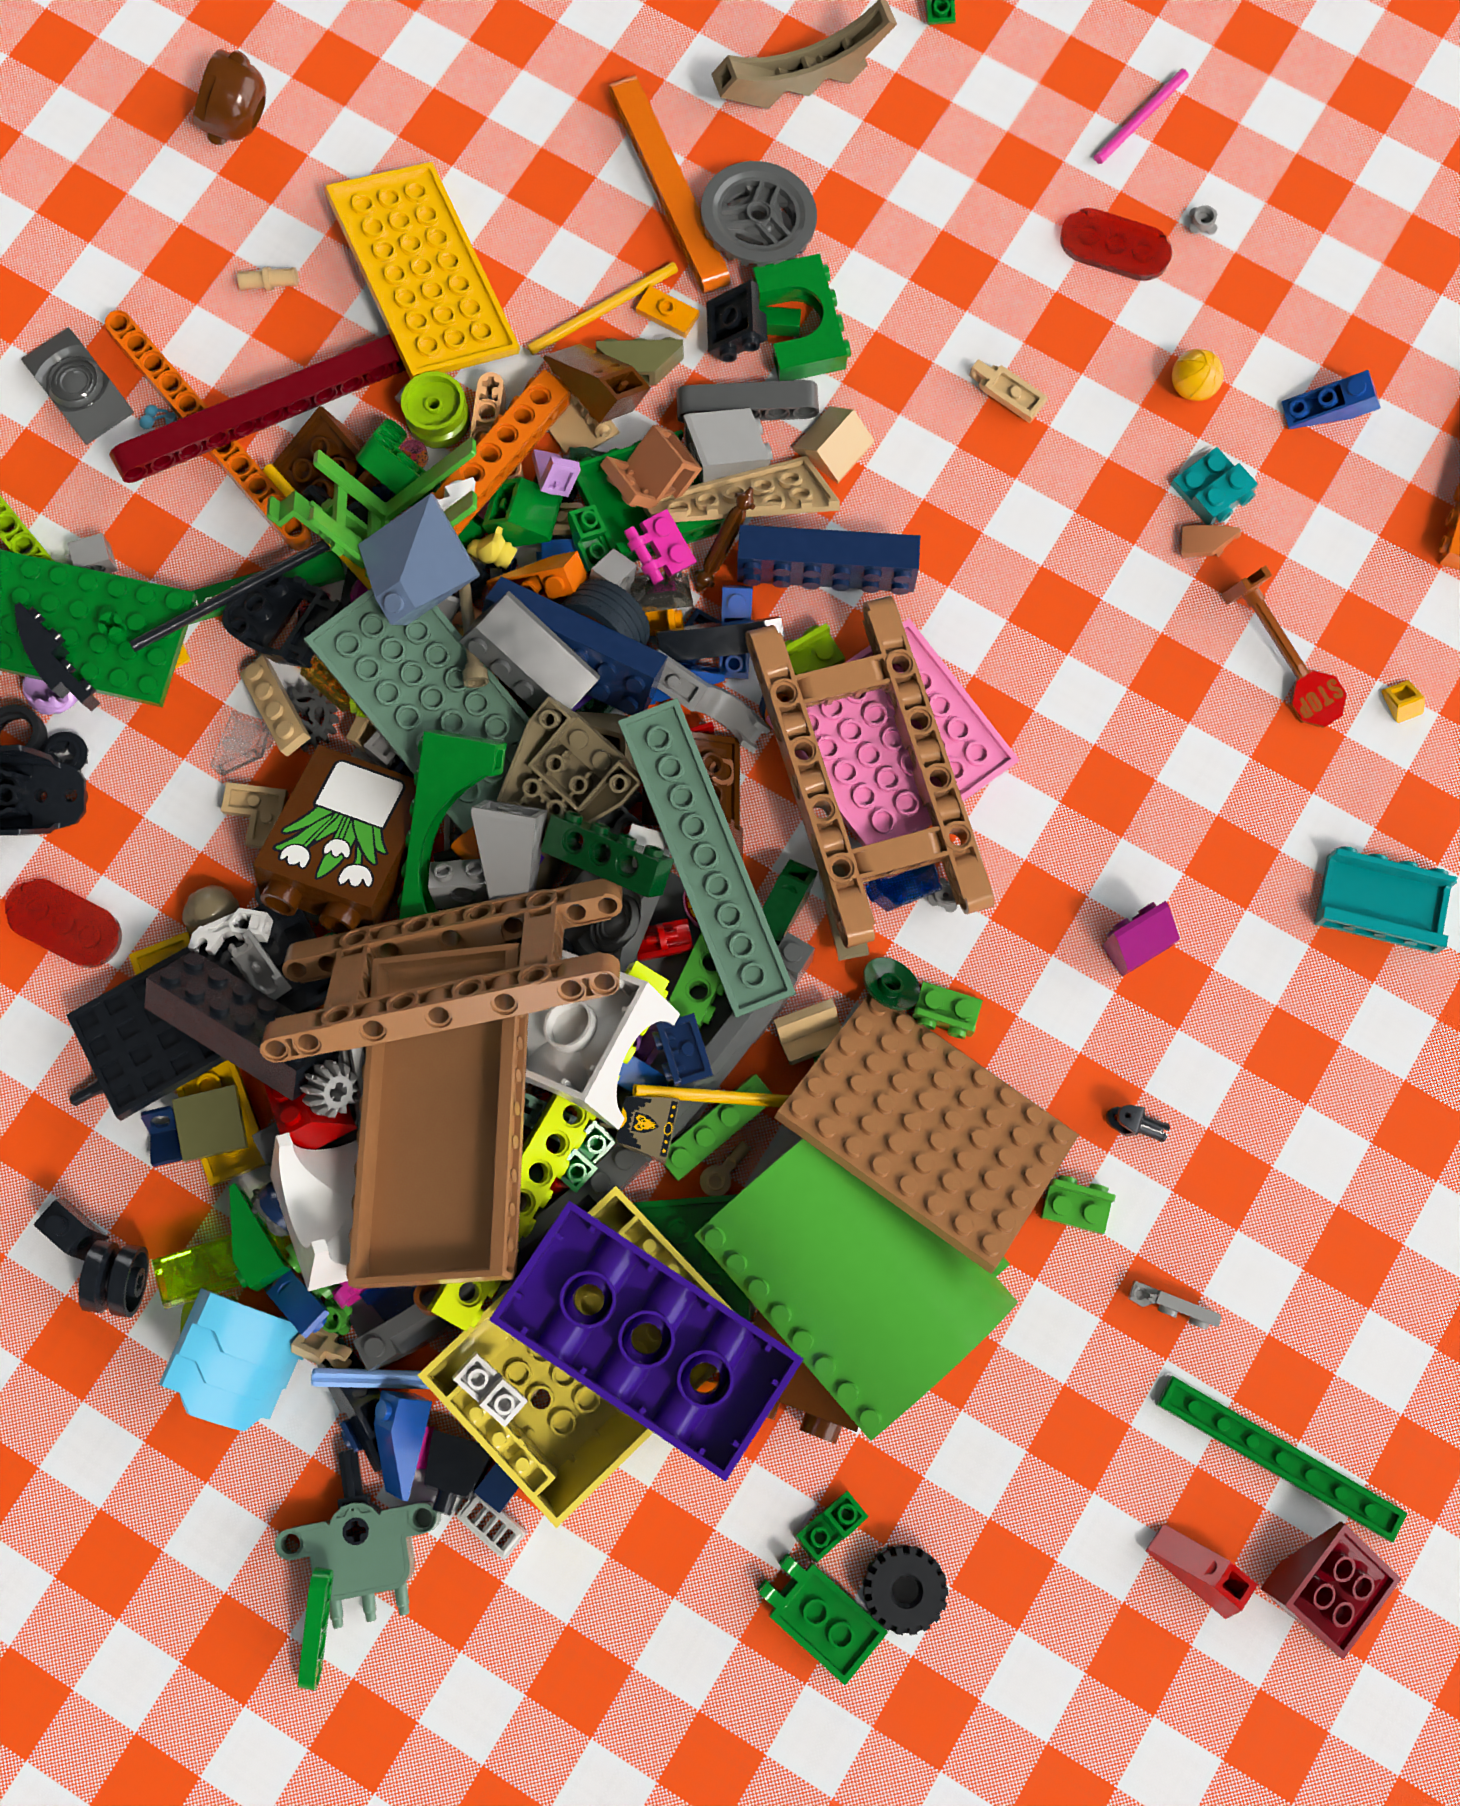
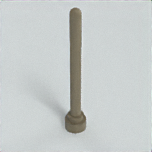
[459,583,489,688]

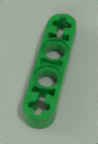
[298,1567,334,1691]

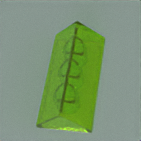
[152,1223,292,1309]

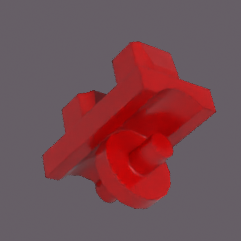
[637,918,694,962]

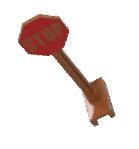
[1221,565,1347,728]

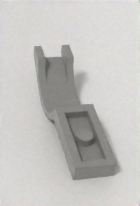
[657,649,771,754]

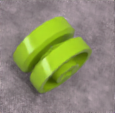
[401,371,470,449]

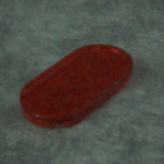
[1060,208,1172,281]
[5,879,122,968]

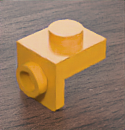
[640,602,683,636]

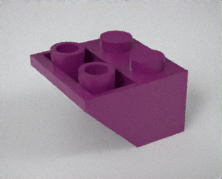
[1102,901,1180,977]

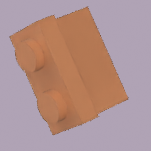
[600,425,703,509]

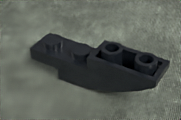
[14,602,100,712]
[317,1339,382,1472]

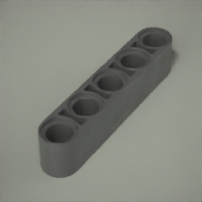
[676,380,819,423]

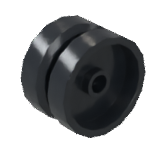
[78,1240,149,1318]

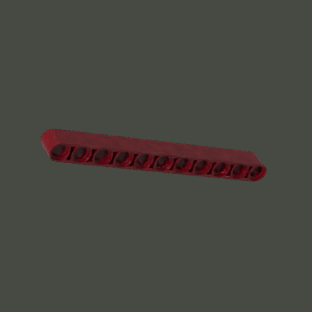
[109,334,406,483]

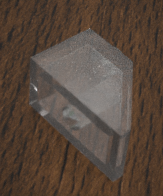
[210,710,274,776]

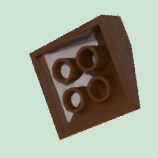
[272,406,381,506]
[642,731,740,827]

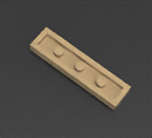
[240,655,311,757]

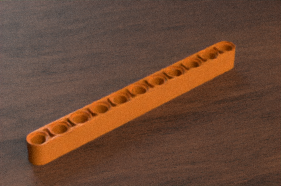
[105,310,312,551]

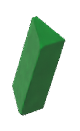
[759,306,801,337]

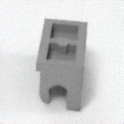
[228,930,292,1000]

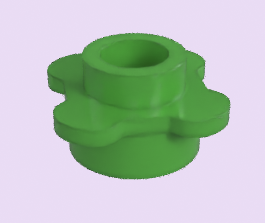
[322,1299,352,1335]

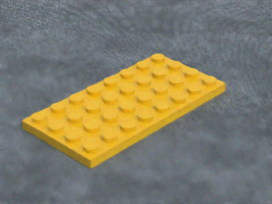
[325,162,520,380]

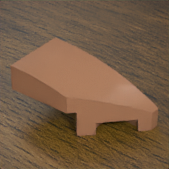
[1181,525,1241,558]

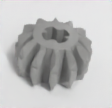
[300,1060,360,1118]

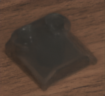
[630,570,693,612]

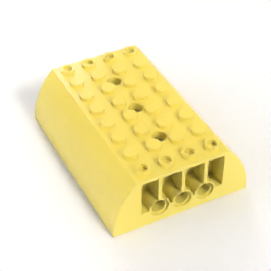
[417,1186,733,1528]

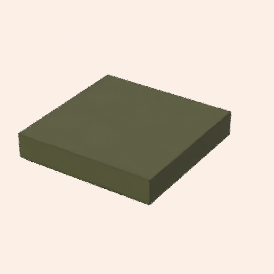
[172,1085,248,1163]

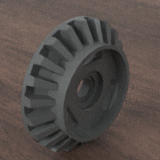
[700,161,817,267]

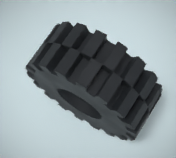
[863,1545,948,1636]

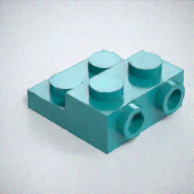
[1170,447,1258,525]

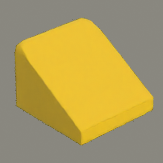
[1382,680,1425,723]

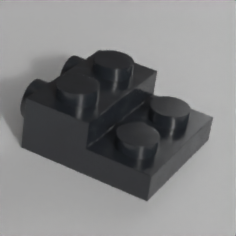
[706,279,768,362]

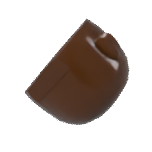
[193,50,267,145]

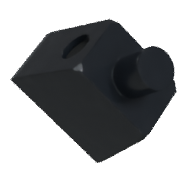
[33,1198,110,1261]
[424,1430,493,1516]

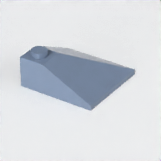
[358,493,480,625]

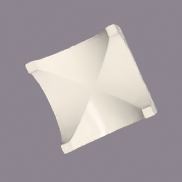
[525,950,680,1130]
[270,1133,359,1291]

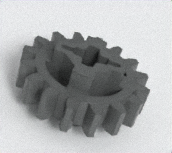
[289,685,340,752]

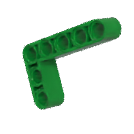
[355,419,486,550]

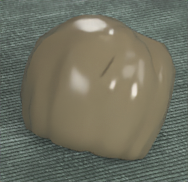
[182,885,240,934]

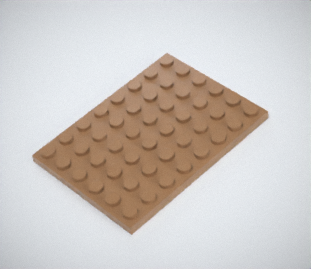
[774,994,1079,1274]

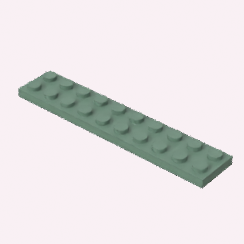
[618,698,796,1018]

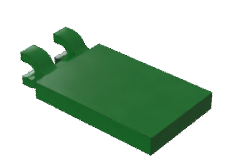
[757,1553,888,1685]

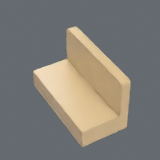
[773,998,842,1065]

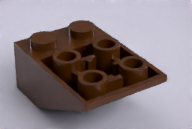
[543,344,651,424]

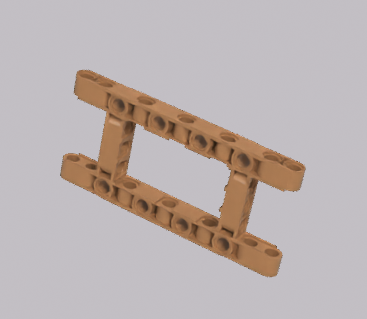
[746,596,994,948]
[260,878,623,1063]

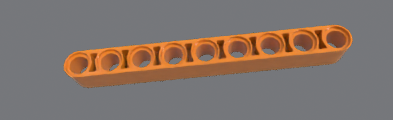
[608,75,731,294]

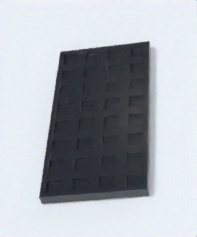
[66,904,331,1121]

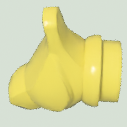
[466,526,518,569]

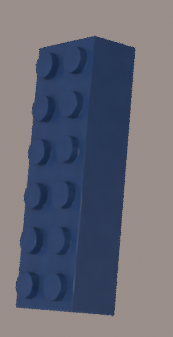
[737,525,921,595]
[482,576,668,716]

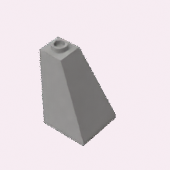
[471,800,548,919]

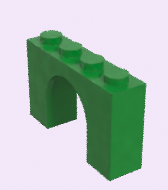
[753,253,851,381]

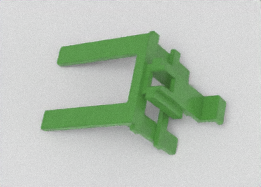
[266,437,477,579]

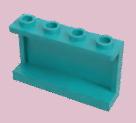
[1314,846,1458,954]

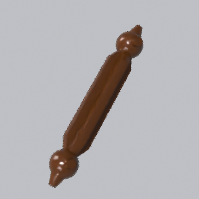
[694,487,755,593]

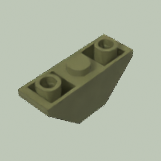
[596,337,684,386]

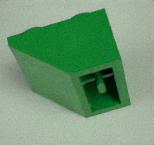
[482,477,563,547]

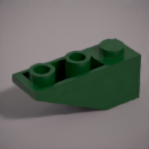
[762,859,818,946]

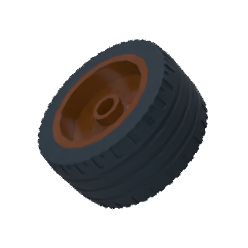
[561,579,650,645]

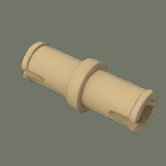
[237,267,299,291]

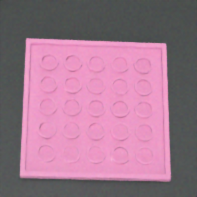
[766,619,1019,846]

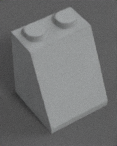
[683,408,773,483]

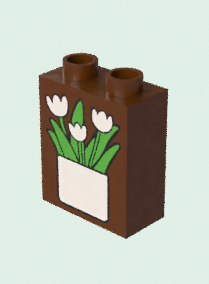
[253,744,417,934]

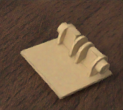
[549,395,620,461]

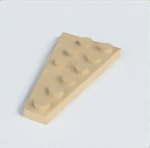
[642,456,840,522]

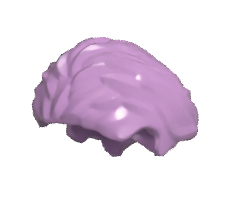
[22,677,78,715]

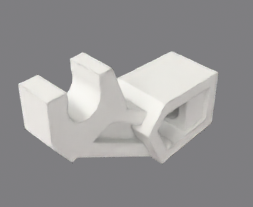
[188,908,273,955]

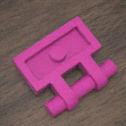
[624,509,697,585]

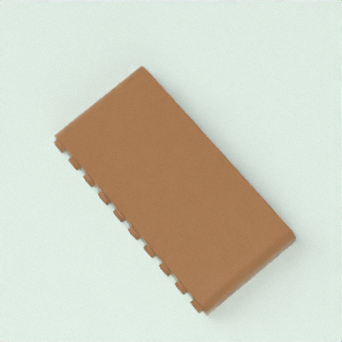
[346,943,529,1289]

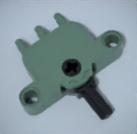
[275,1449,441,1629]

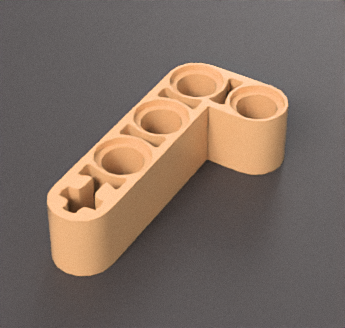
[470,372,524,480]

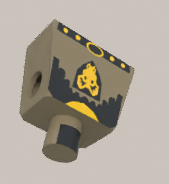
[600,1096,680,1164]

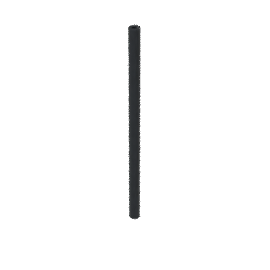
[129,539,331,652]

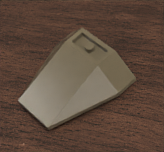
[497,697,642,841]

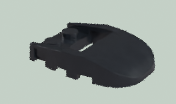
[222,570,345,669]

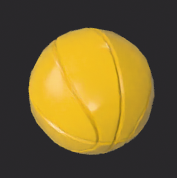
[1172,349,1224,401]

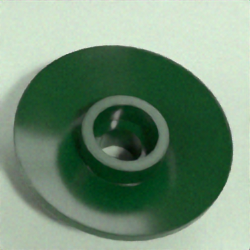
[863,957,920,1011]

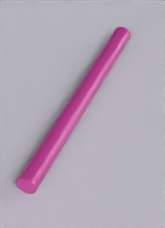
[1094,68,1189,164]

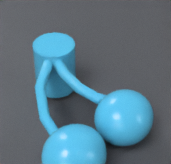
[139,405,177,429]

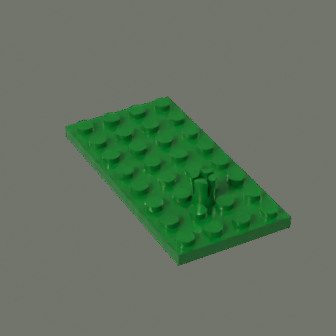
[0,549,197,708]

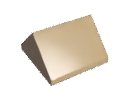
[793,406,875,484]

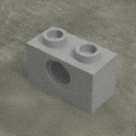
[428,859,490,909]

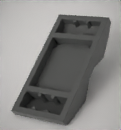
[21,327,134,445]
[575,867,660,973]

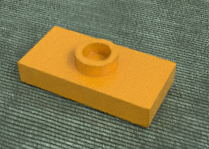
[636,286,700,338]

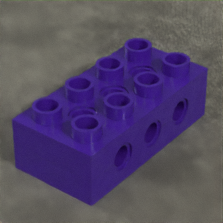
[489,1201,804,1482]

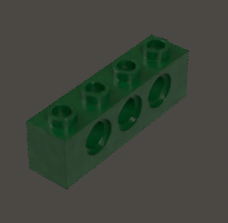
[541,811,674,898]

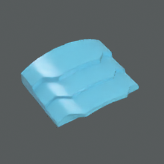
[159,1288,304,1431]

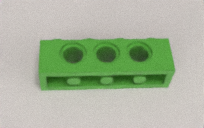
[668,932,725,1030]

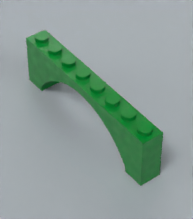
[398,730,507,919]

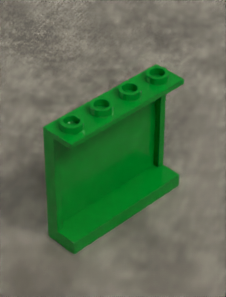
[575,430,725,562]

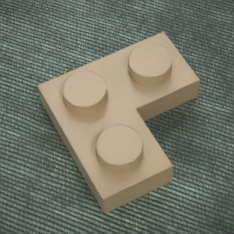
[221,782,289,849]

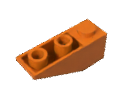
[487,551,588,599]

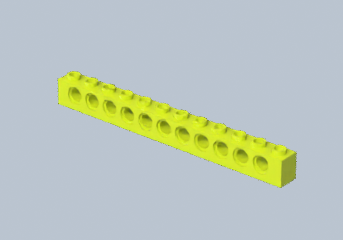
[427,961,669,1332]

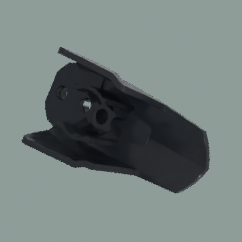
[0,745,88,836]

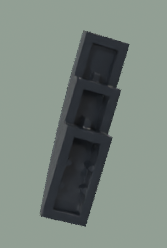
[656,616,784,661]

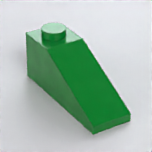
[229,1183,291,1292]

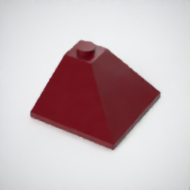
[1260,1521,1401,1660]

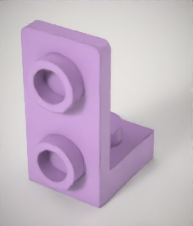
[532,449,581,497]

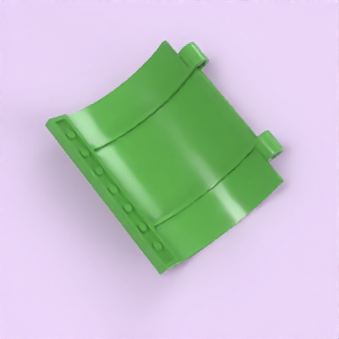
[695,1139,1018,1441]

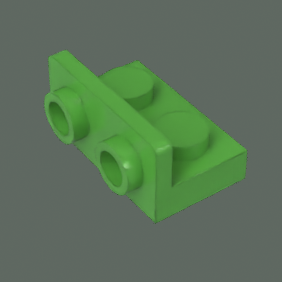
[912,981,983,1039]
[1041,1175,1116,1235]

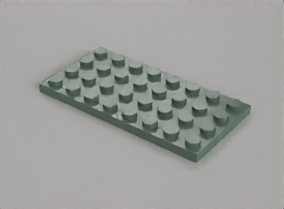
[304,588,530,834]

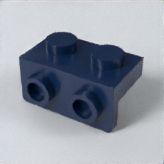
[652,1013,714,1087]

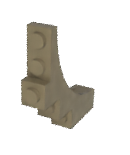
[711,0,897,109]

